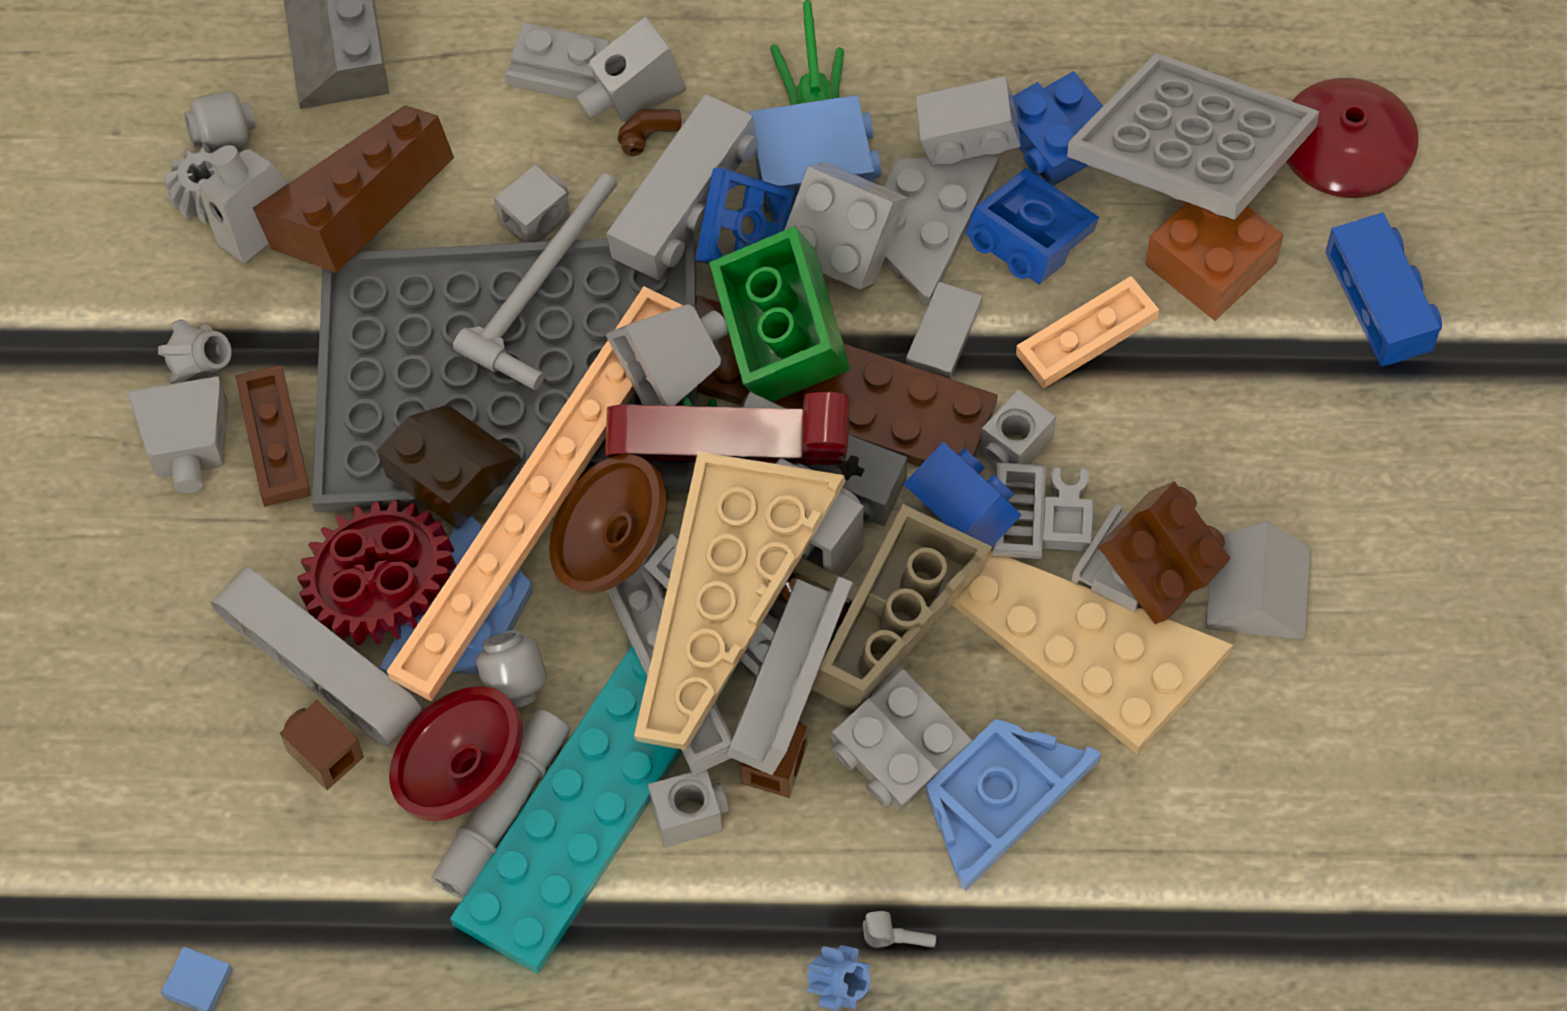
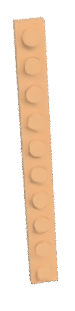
[387,286,683,701]

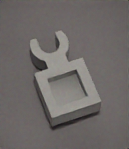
[1042,467,1093,551]

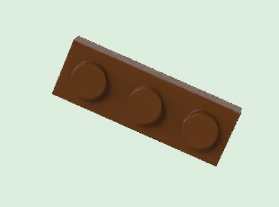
[235,365,312,507]

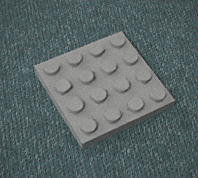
[1067,53,1319,220]

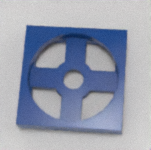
[695,168,795,264]

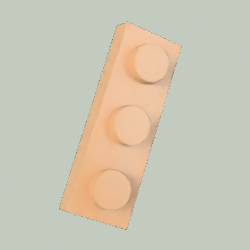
[1016,276,1159,389]

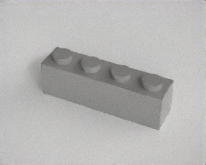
[606,93,758,281]

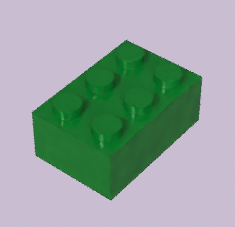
[709,226,851,402]

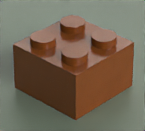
[1145,202,1283,321]

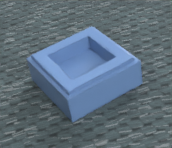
[161,946,233,1011]

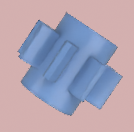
[807,945,871,1011]

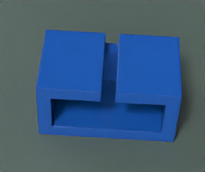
[904,442,1022,546]

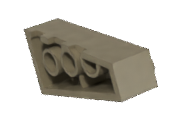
[811,504,992,711]

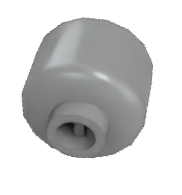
[184,91,255,153]
[475,630,547,708]

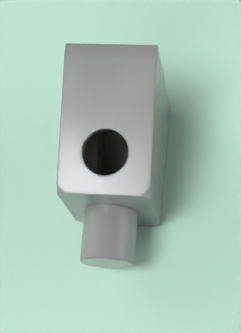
[576,17,686,122]
[199,145,289,263]
[605,304,728,406]
[128,376,228,494]

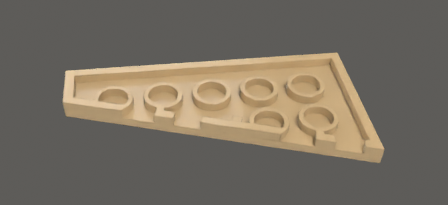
[634,452,846,750]
[952,550,1234,754]

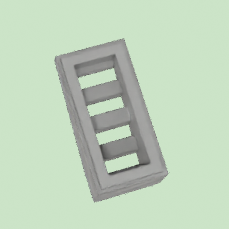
[992,462,1046,559]

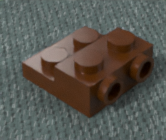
[1098,481,1231,624]

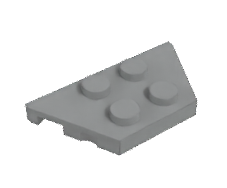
[884,155,999,306]

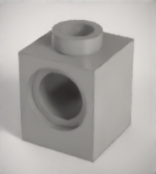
[494,165,570,243]
[980,389,1056,468]
[648,770,728,848]

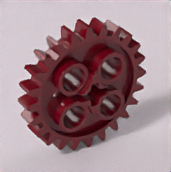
[297,500,457,645]

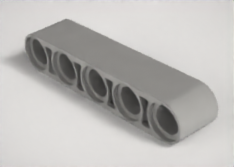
[211,567,421,747]

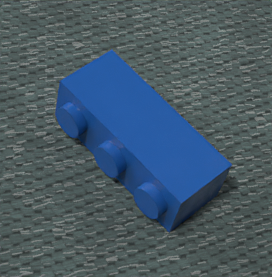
[1325,212,1442,367]

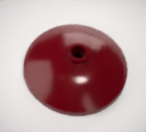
[1286,78,1418,198]
[389,686,523,821]

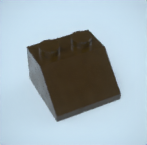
[376,405,521,529]

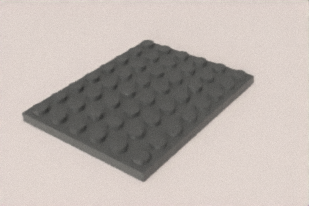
[312,233,698,512]

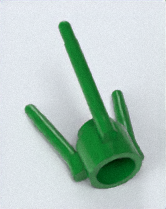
[770,0,844,105]

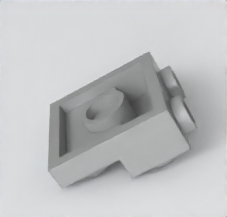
[830,669,973,811]

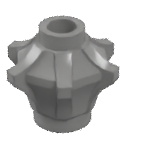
[158,319,231,384]

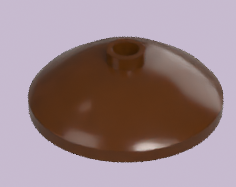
[549,454,666,594]

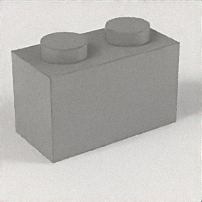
[916,76,1021,166]

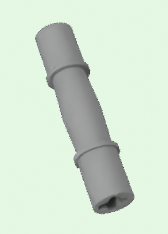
[431,709,570,899]

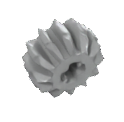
[164,144,217,225]

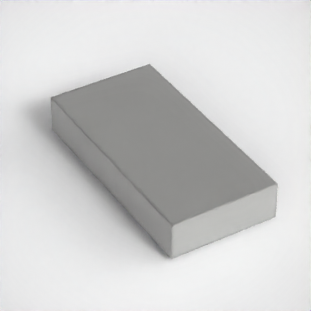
[906,281,983,379]

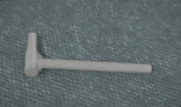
[453,173,617,390]

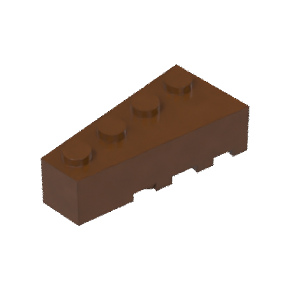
[253,105,454,273]

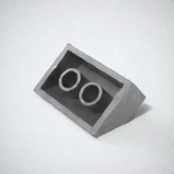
[284,0,389,109]

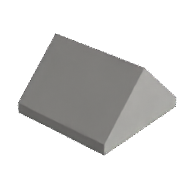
[1206,521,1310,640]

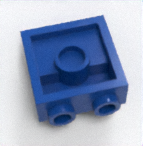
[1013,71,1103,186]
[965,168,1099,285]

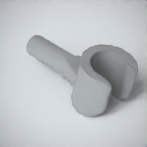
[862,911,936,948]

